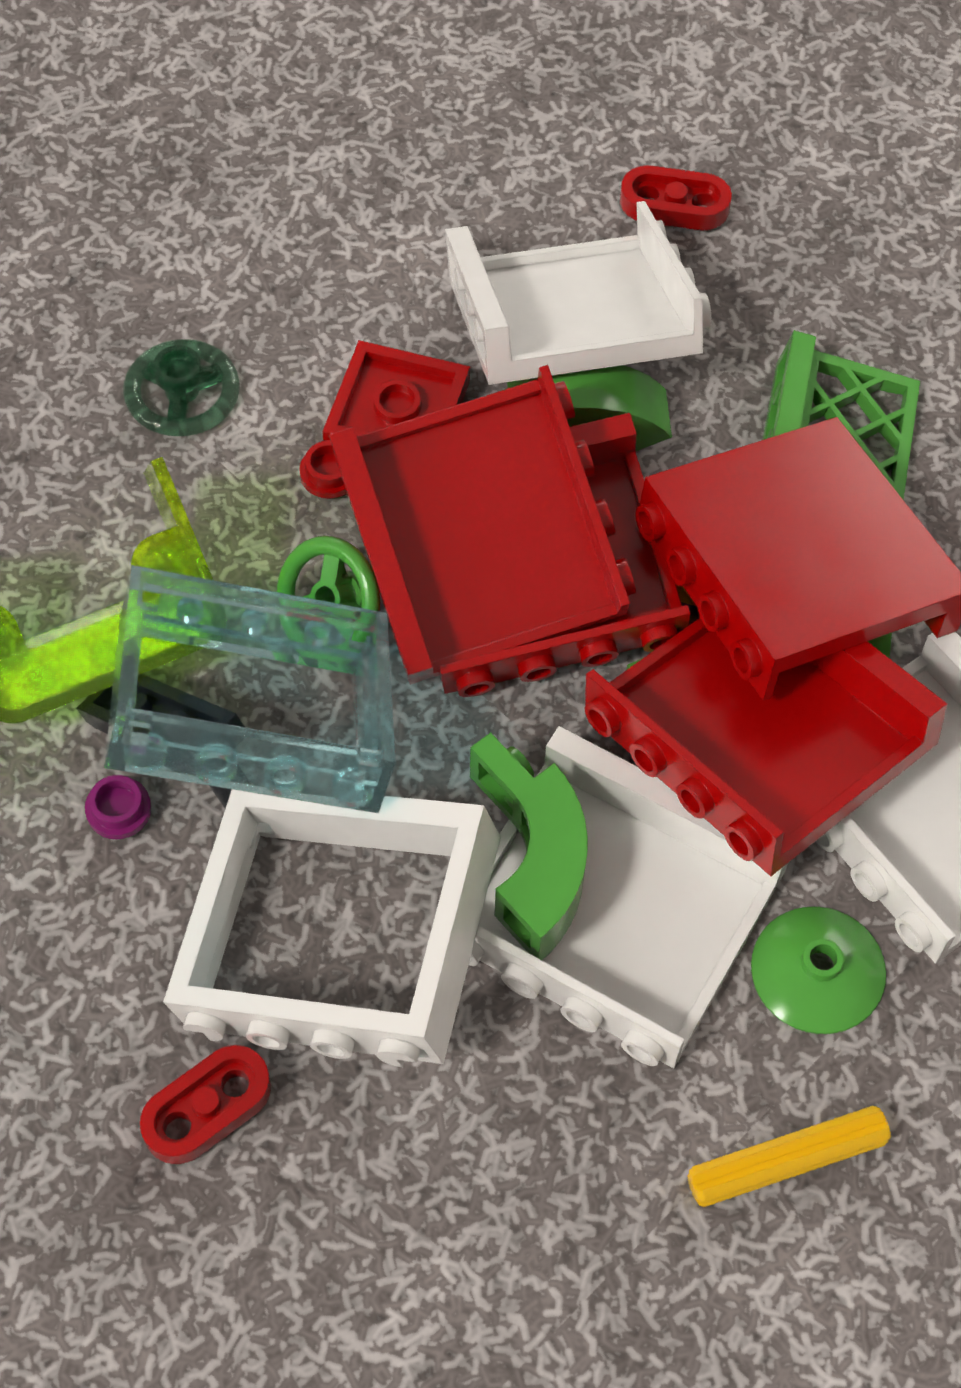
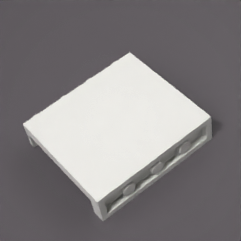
[445,201,711,385]
[816,632,961,964]
[469,726,788,1068]

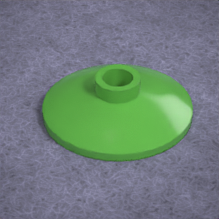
[751,907,886,1034]

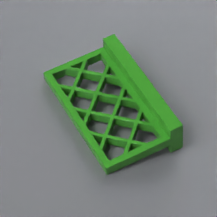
[763,330,920,500]

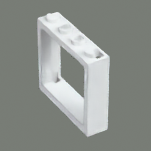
[163,782,501,1068]

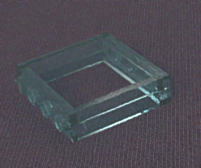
[104,565,396,813]

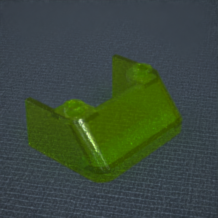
[0,457,227,724]

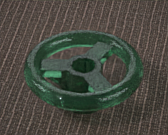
[123,339,240,436]

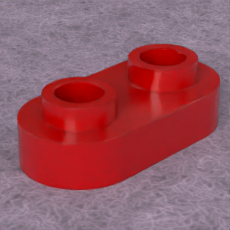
[620,165,732,230]
[140,1045,271,1164]

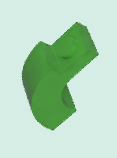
[504,365,672,451]
[470,732,588,960]

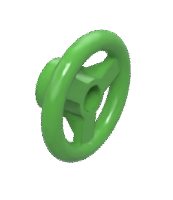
[277,536,380,661]

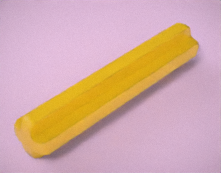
[687,1106,891,1207]

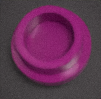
[85,775,152,839]

